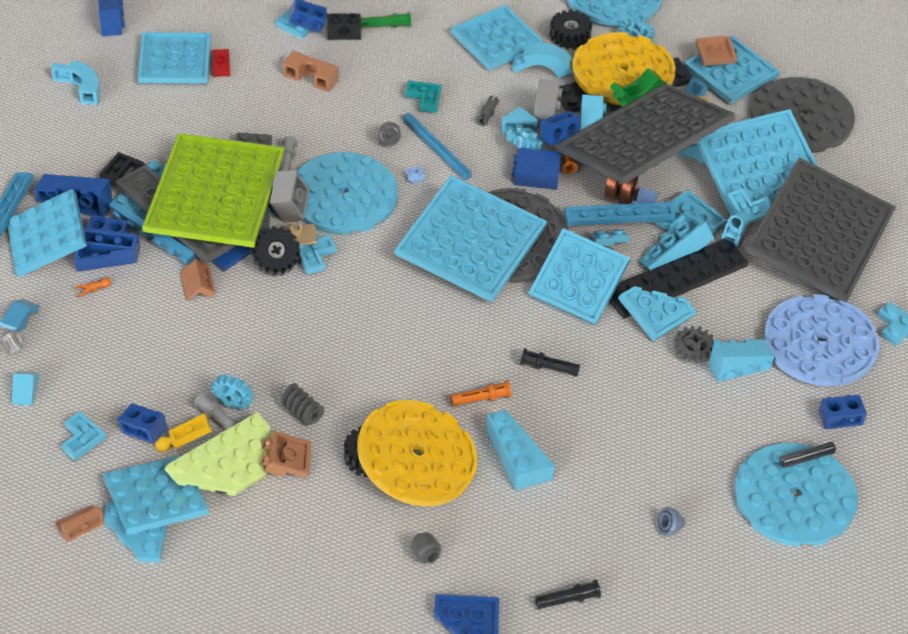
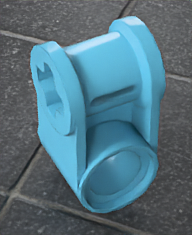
[721,210,750,248]

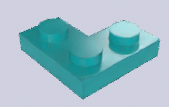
[405,80,442,113]

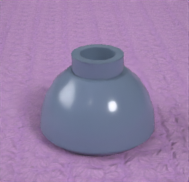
[657,507,685,536]

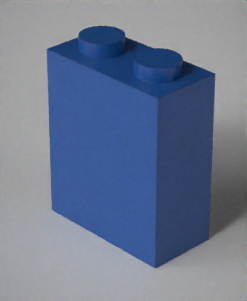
[512,148,561,190]

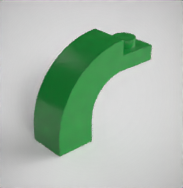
[610,68,666,107]

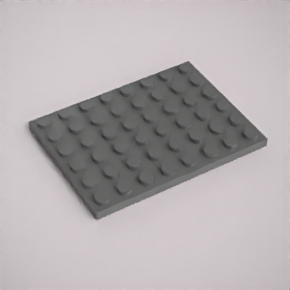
[556,83,735,184]
[745,157,896,303]

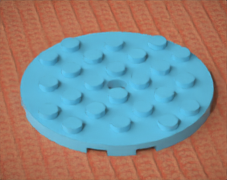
[567,0,663,26]
[297,152,398,235]
[734,443,858,546]

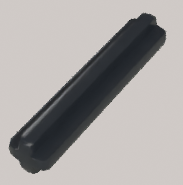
[779,442,836,468]

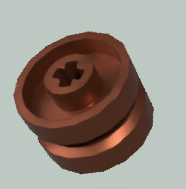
[604,175,639,204]

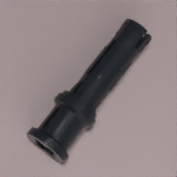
[520,348,580,376]
[535,579,601,610]

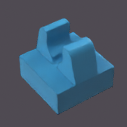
[685,77,708,97]

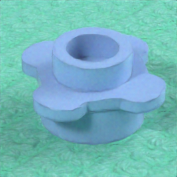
[405,166,425,184]

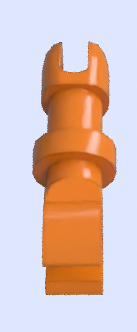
[74,277,111,297]

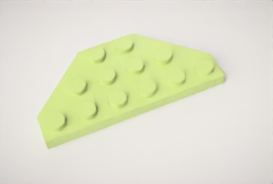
[165,412,270,496]

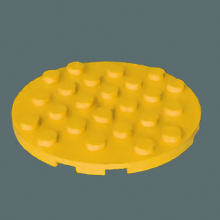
[572,32,675,106]
[357,400,477,506]

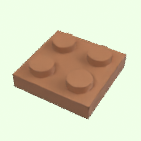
[695,36,737,66]

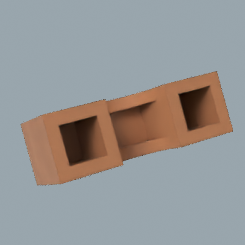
[283,51,339,92]

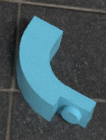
[512,43,573,78]
[51,60,100,105]

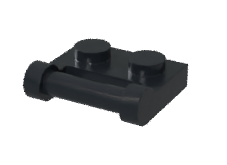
[99,152,146,186]

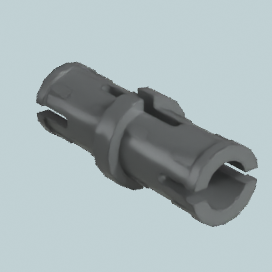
[477,96,499,126]

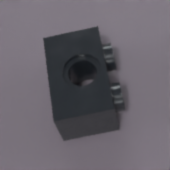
[327,13,361,40]

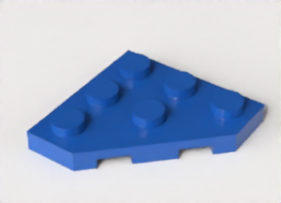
[434,594,499,634]

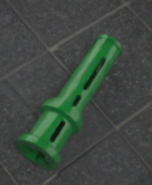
[361,12,412,28]

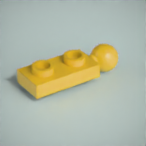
[155,413,212,452]

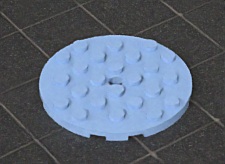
[764,294,880,386]

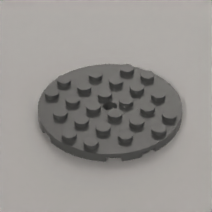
[750,77,855,153]
[488,188,569,282]

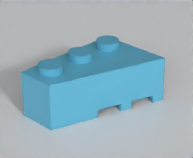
[580,95,606,131]
[709,339,774,382]

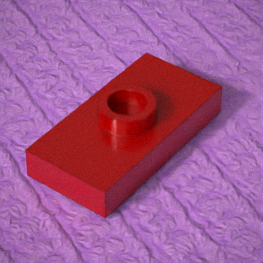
[212,49,230,77]

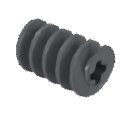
[281,383,324,425]

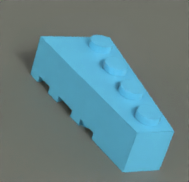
[486,410,555,490]

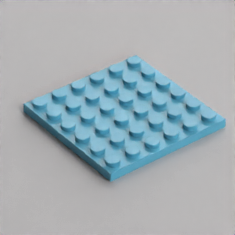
[697,109,818,224]
[394,175,547,303]

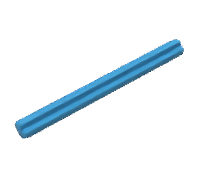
[403,112,472,180]

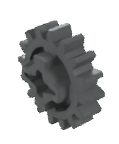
[673,326,714,363]

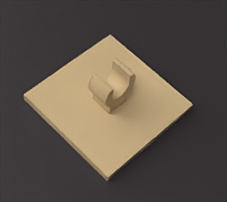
[278,221,317,245]

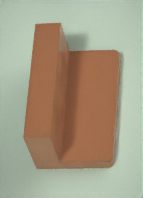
[181,259,215,300]
[56,505,104,542]

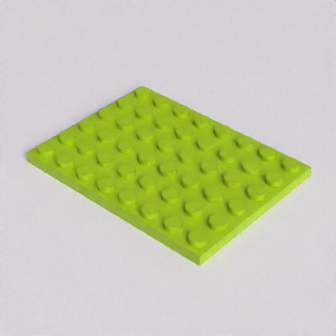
[142,133,285,248]

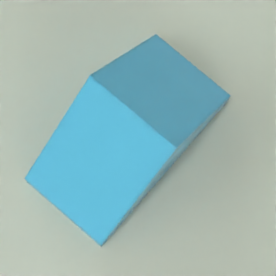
[501,107,538,133]
[12,371,40,405]

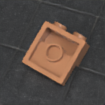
[261,431,311,478]

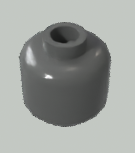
[378,121,401,146]
[410,532,441,564]

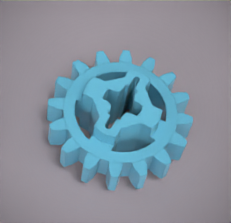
[618,18,655,42]
[506,127,544,150]
[211,374,254,411]

